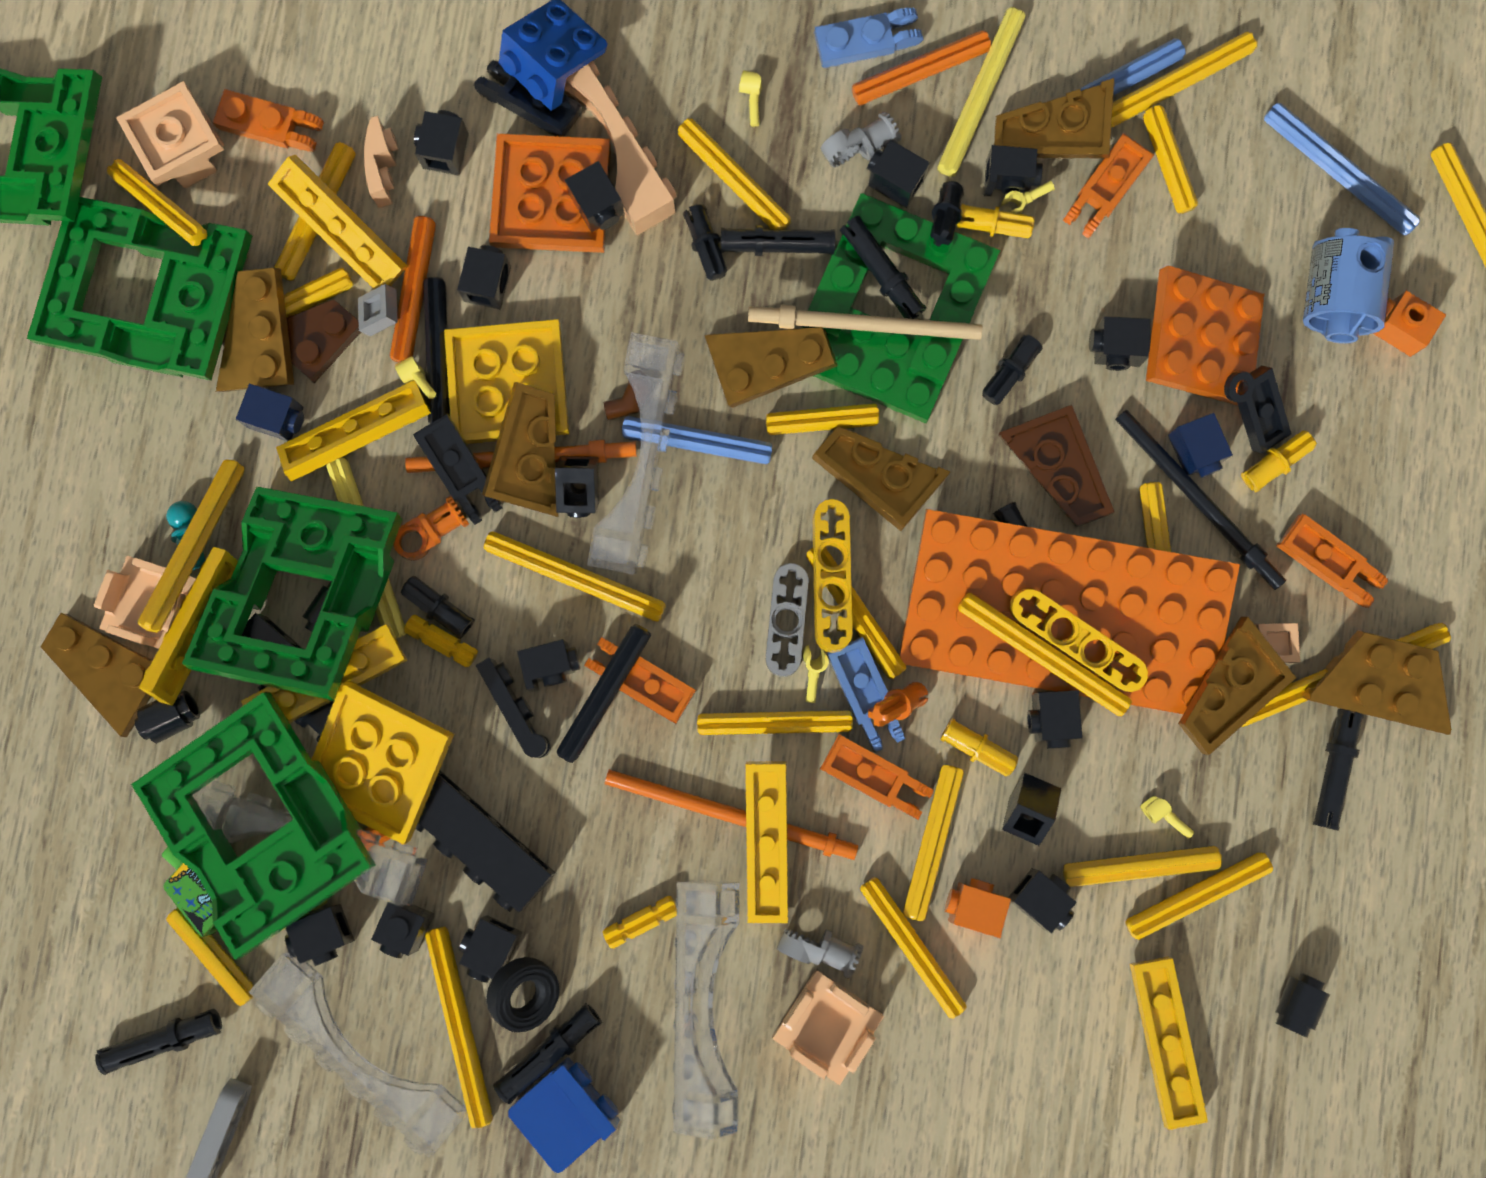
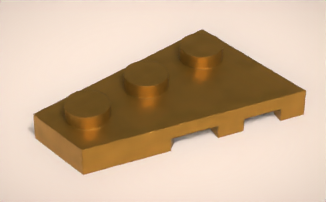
[994,78,1114,159]
[216,268,294,392]
[705,327,838,408]
[482,382,559,517]
[812,426,951,531]
[40,613,152,737]
[1178,616,1296,755]

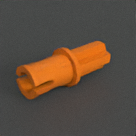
[868,682,928,727]

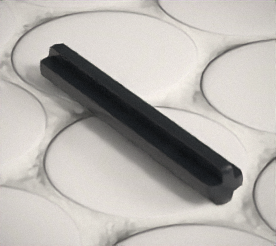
[424,277,450,424]
[557,624,651,763]

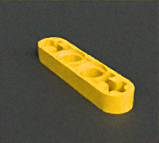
[812,499,853,653]
[1010,588,1148,692]

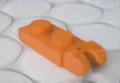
[213,89,324,152]
[1063,133,1154,239]
[1276,513,1388,608]
[584,637,696,724]
[820,734,934,820]

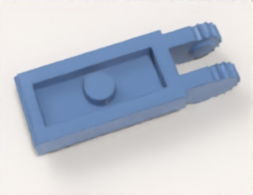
[814,7,923,68]
[826,637,905,753]

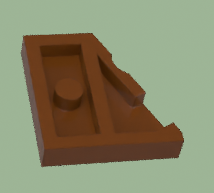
[287,299,361,383]

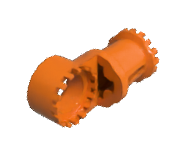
[393,495,469,561]

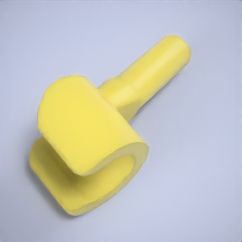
[739,71,762,127]
[1001,181,1055,214]
[395,357,436,399]
[802,645,829,703]
[1140,796,1194,839]

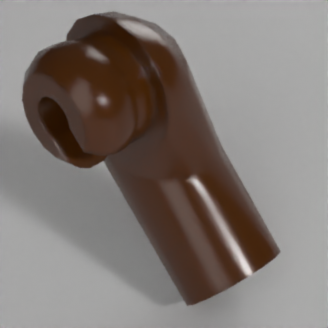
[603,372,652,420]

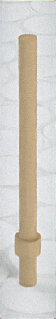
[748,305,983,340]

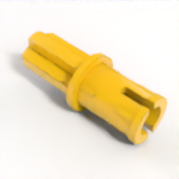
[957,203,1034,238]
[1241,430,1317,493]
[940,718,1018,776]

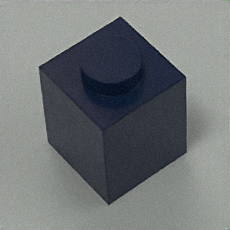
[235,383,304,441]
[1168,413,1233,478]

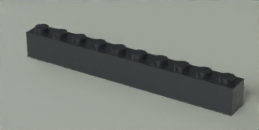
[242,613,556,912]

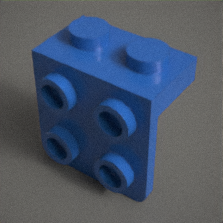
[499,0,607,111]
[508,1057,620,1173]

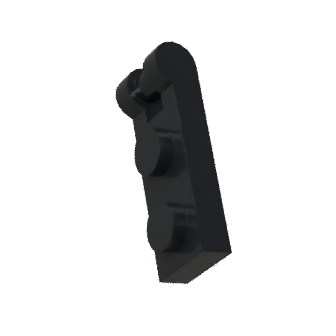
[475,657,551,758]

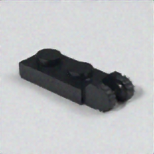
[474,60,582,137]
[413,413,503,525]

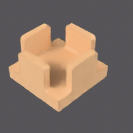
[116,81,225,188]
[94,556,196,649]
[772,969,884,1085]

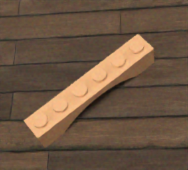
[564,61,677,236]

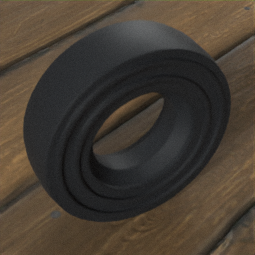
[486,957,559,1032]

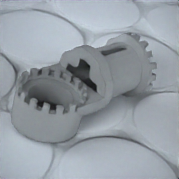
[820,111,901,167]
[777,928,863,979]

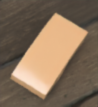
[364,116,399,208]

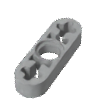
[766,563,809,677]
[186,1078,252,1178]

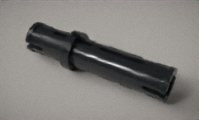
[840,215,927,319]
[721,225,835,256]
[1312,709,1364,831]
[493,1003,602,1105]
[95,1008,222,1075]

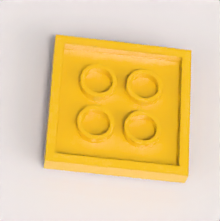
[444,319,569,444]
[312,681,454,845]

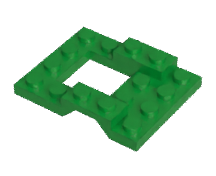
[0,68,102,226]
[801,193,1000,423]
[27,197,253,381]
[182,486,403,701]
[131,692,376,960]

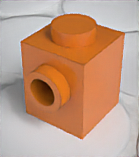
[1372,290,1446,357]
[945,878,1011,938]

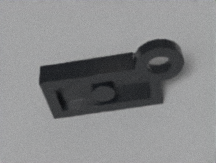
[1224,365,1292,453]

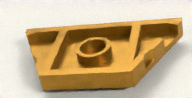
[1303,630,1452,735]

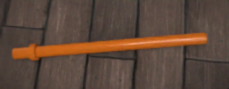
[605,769,859,860]

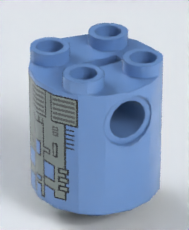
[1303,228,1394,343]

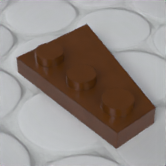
[998,405,1115,528]

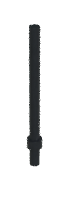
[1115,409,1287,590]

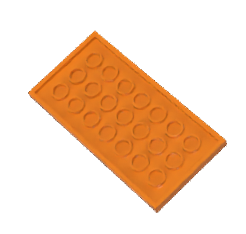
[899,509,1240,714]

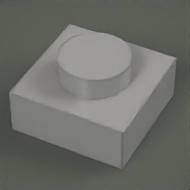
[358,284,398,336]

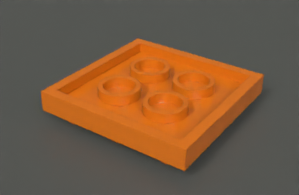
[489,134,611,253]
[1146,265,1265,405]

